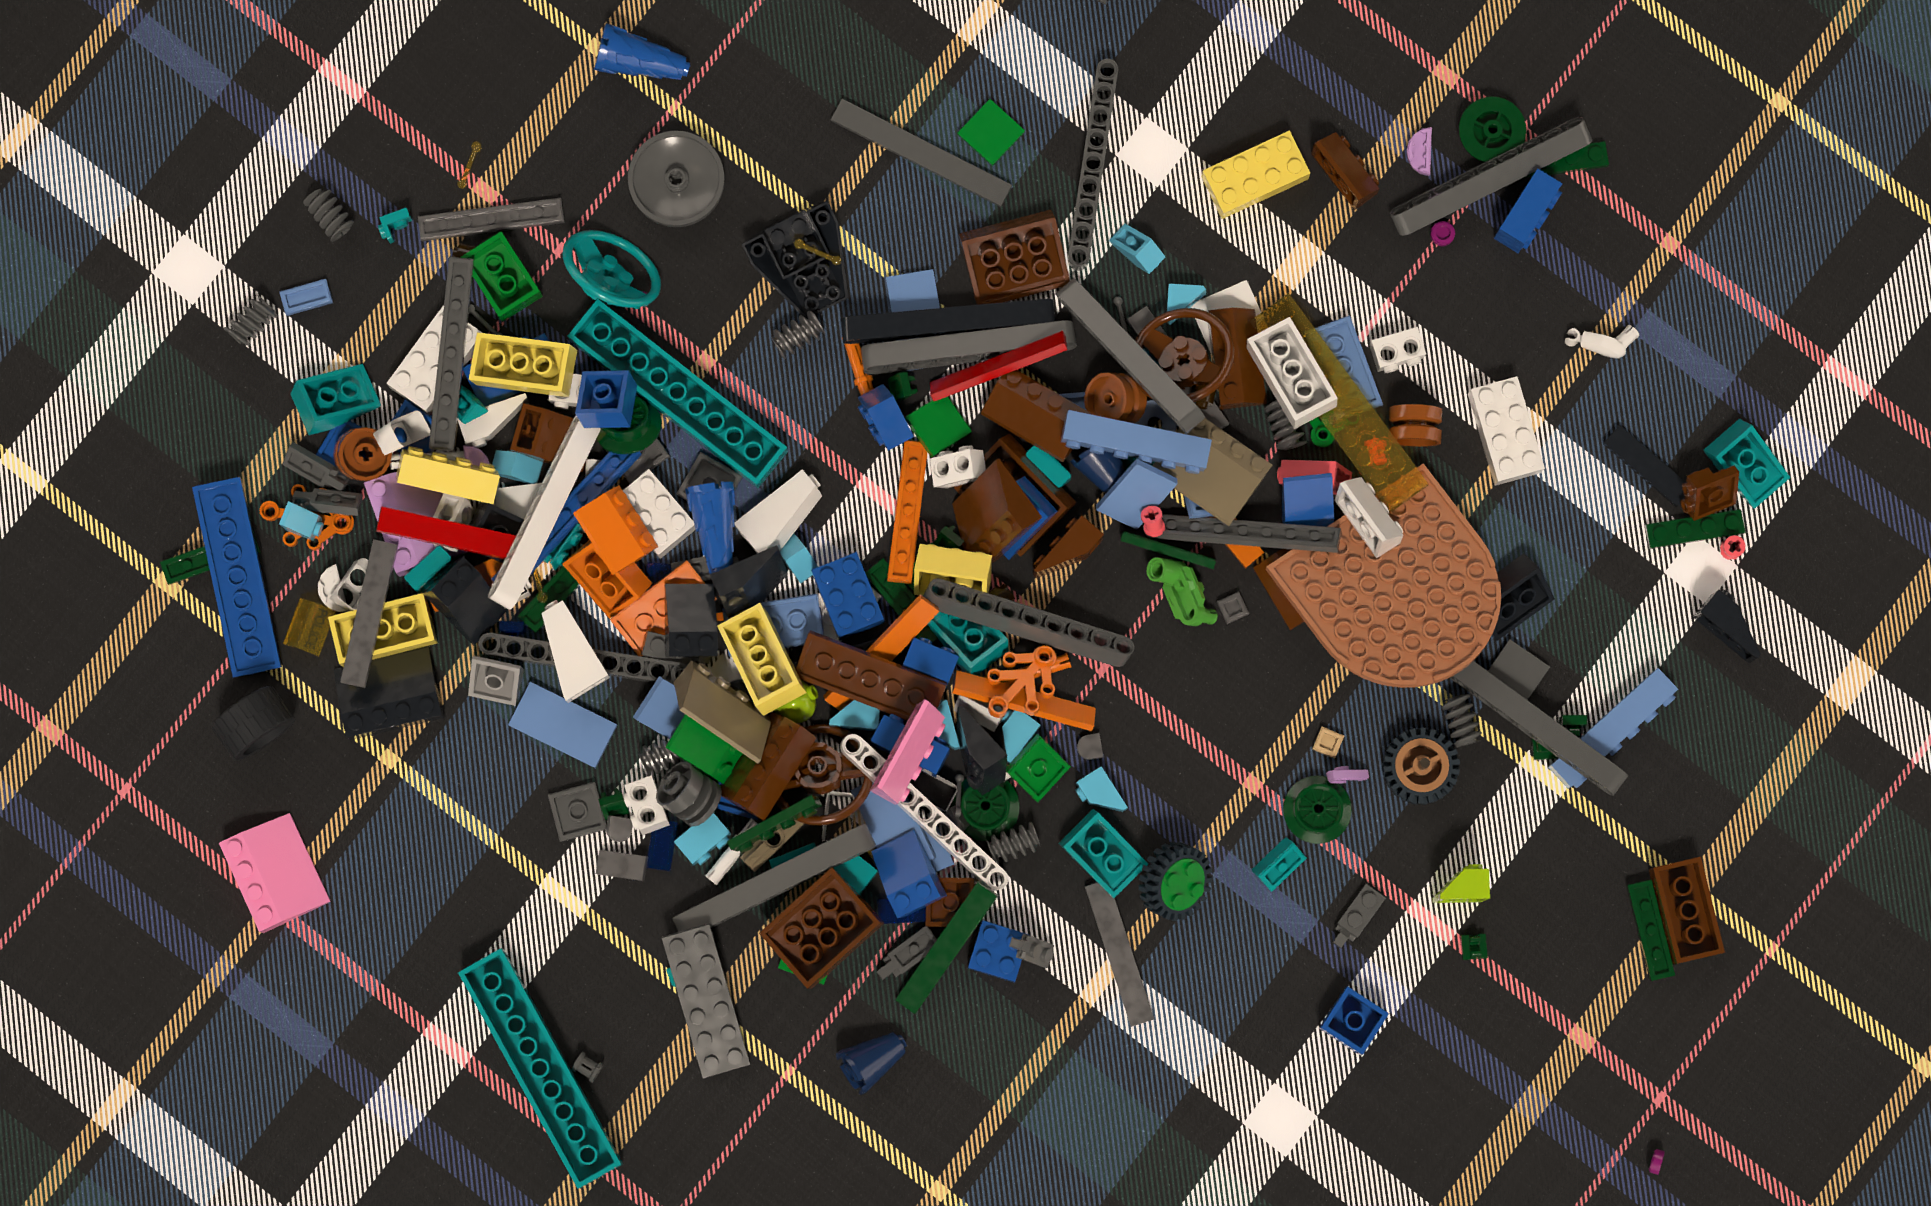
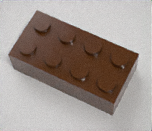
[1649,857,1725,965]

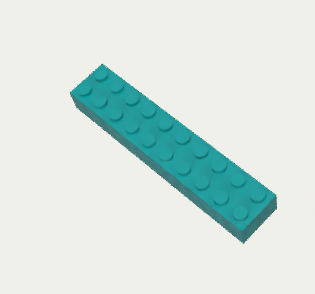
[567,299,788,489]
[458,948,623,1189]

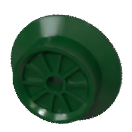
[1459,97,1526,162]
[596,396,662,454]
[1283,776,1352,844]
[951,778,1020,841]

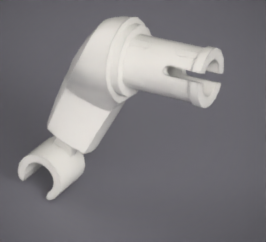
[1565,325,1639,358]

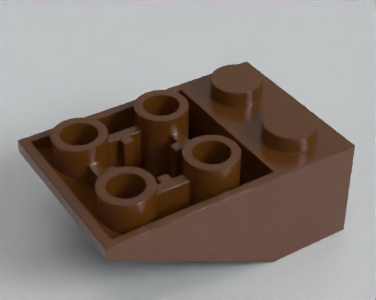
[510,403,587,472]
[1033,516,1104,578]

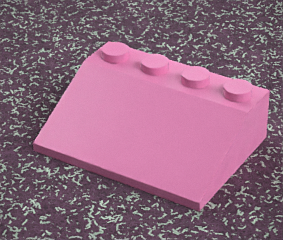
[870,700,946,805]
[219,813,331,933]

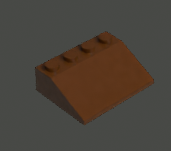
[958,210,1070,305]
[954,433,1077,557]
[952,459,1042,563]
[720,712,817,821]
[759,867,884,989]

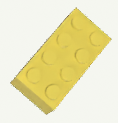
[1201,131,1310,219]
[469,332,577,397]
[396,446,500,504]
[328,593,438,667]
[717,603,807,716]

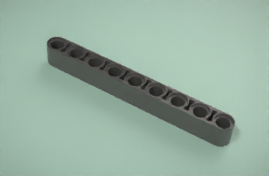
[1068,59,1118,271]
[1390,117,1592,236]
[1055,278,1206,434]
[861,321,1077,374]
[923,578,1134,667]
[479,633,687,684]
[1450,661,1628,796]
[672,824,876,932]

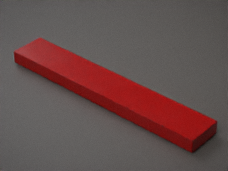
[930,331,1067,401]
[376,507,516,559]

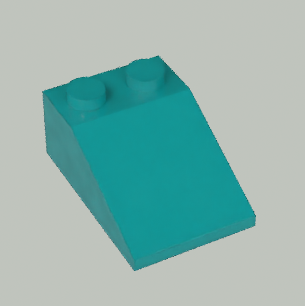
[291,364,381,435]
[1704,419,1791,509]
[928,612,1009,675]
[1058,809,1148,898]

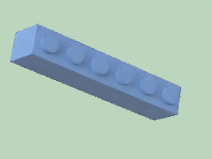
[1061,410,1212,474]
[1548,668,1678,789]

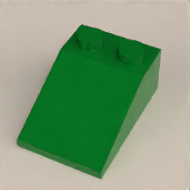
[460,232,543,322]
[665,714,743,784]

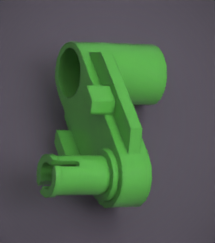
[1146,558,1218,626]

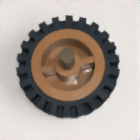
[1382,728,1460,805]

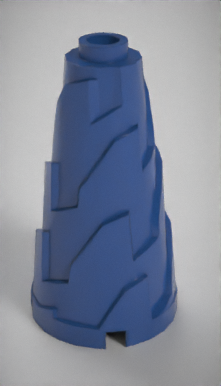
[594,23,690,80]
[685,482,735,574]

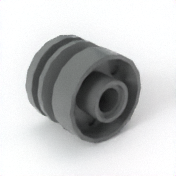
[656,761,722,827]

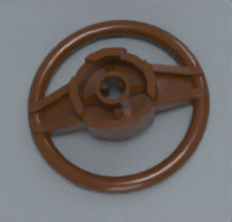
[1134,308,1234,402]
[775,724,874,825]

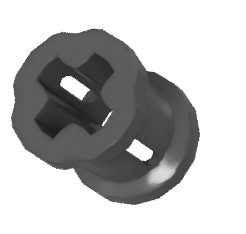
[571,1051,604,1083]

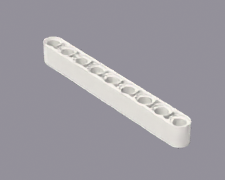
[488,416,601,610]
[840,734,1008,891]

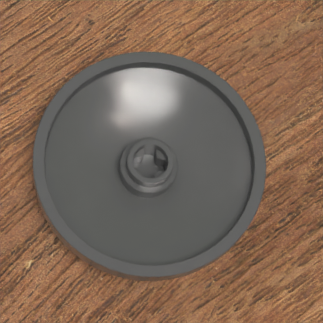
[628,131,725,227]

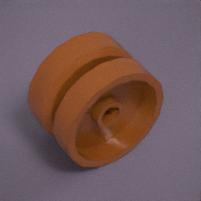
[1084,372,1147,424]
[1388,404,1442,447]
[333,427,392,481]

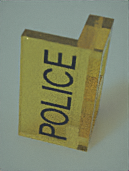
[283,598,336,656]

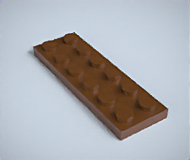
[796,630,947,720]

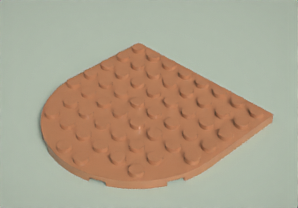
[1266,463,1501,688]

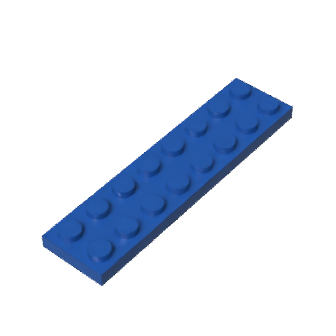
[192,477,282,678]

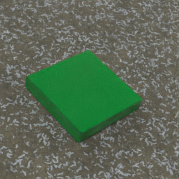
[957,99,1025,167]
[905,397,972,458]
[1006,734,1071,802]

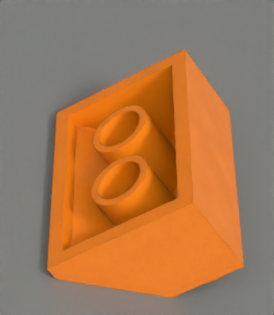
[573,485,658,575]
[562,539,652,619]

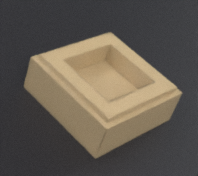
[1312,727,1344,759]

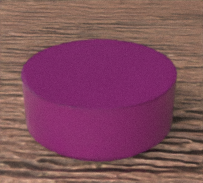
[1430,221,1455,247]
[1649,1149,1665,1175]

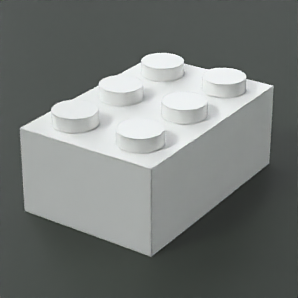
[623,469,695,559]

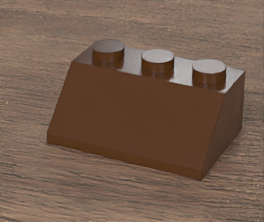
[1311,132,1380,211]
[1253,549,1305,630]

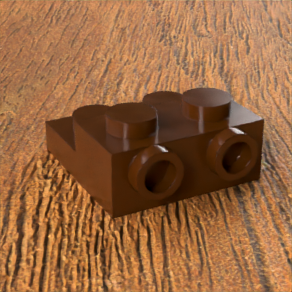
[1680,465,1739,521]
[925,877,983,928]

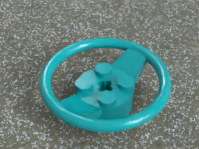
[562,230,661,310]

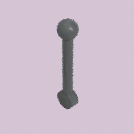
[1113,296,1128,333]
[469,304,503,336]
[954,774,964,817]

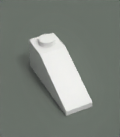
[457,393,529,448]

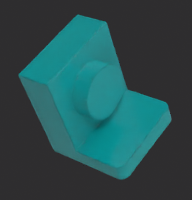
[378,208,412,244]

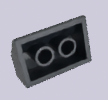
[1492,553,1555,641]

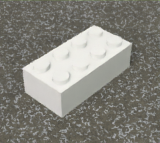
[386,305,482,415]
[1247,317,1338,429]
[1468,376,1545,486]

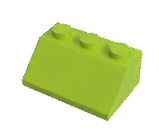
[1432,864,1490,903]

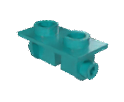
[544,523,583,571]

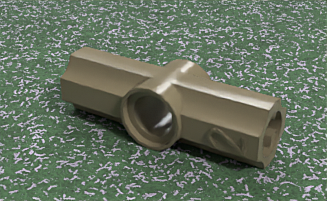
[740,820,804,872]

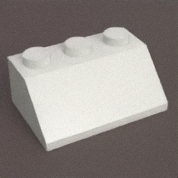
[1335,477,1403,558]

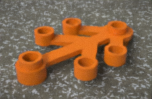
[259,484,354,551]
[986,645,1056,718]

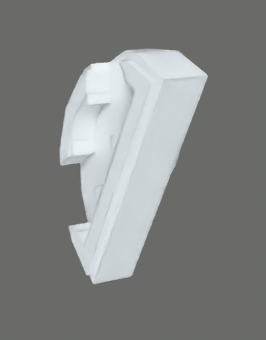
[318,564,346,612]

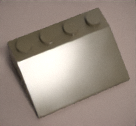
[1153,418,1272,526]
[674,660,771,764]

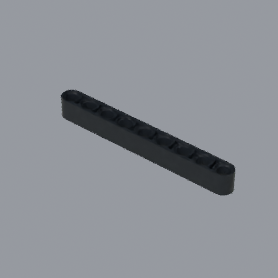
[841,299,1056,344]

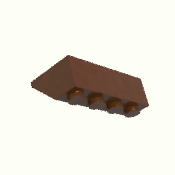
[1208,307,1267,410]
[981,370,1092,462]

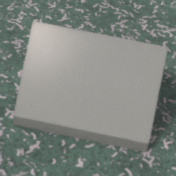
[468,656,524,706]

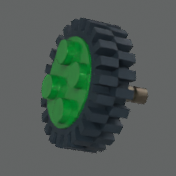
[1139,842,1213,921]

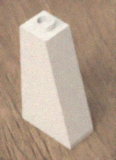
[734,470,822,554]
[542,600,610,703]

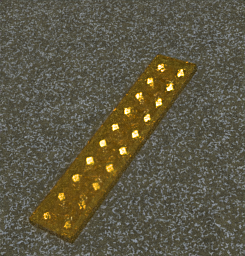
[1250,293,1429,513]

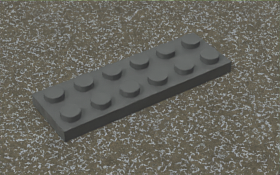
[662,923,750,1078]

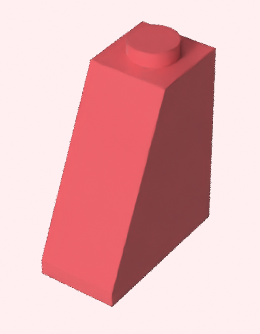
[1277,460,1352,495]

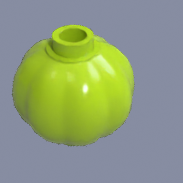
[774,679,818,723]

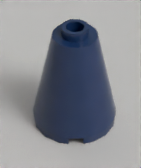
[1070,448,1126,494]
[836,1032,907,1095]

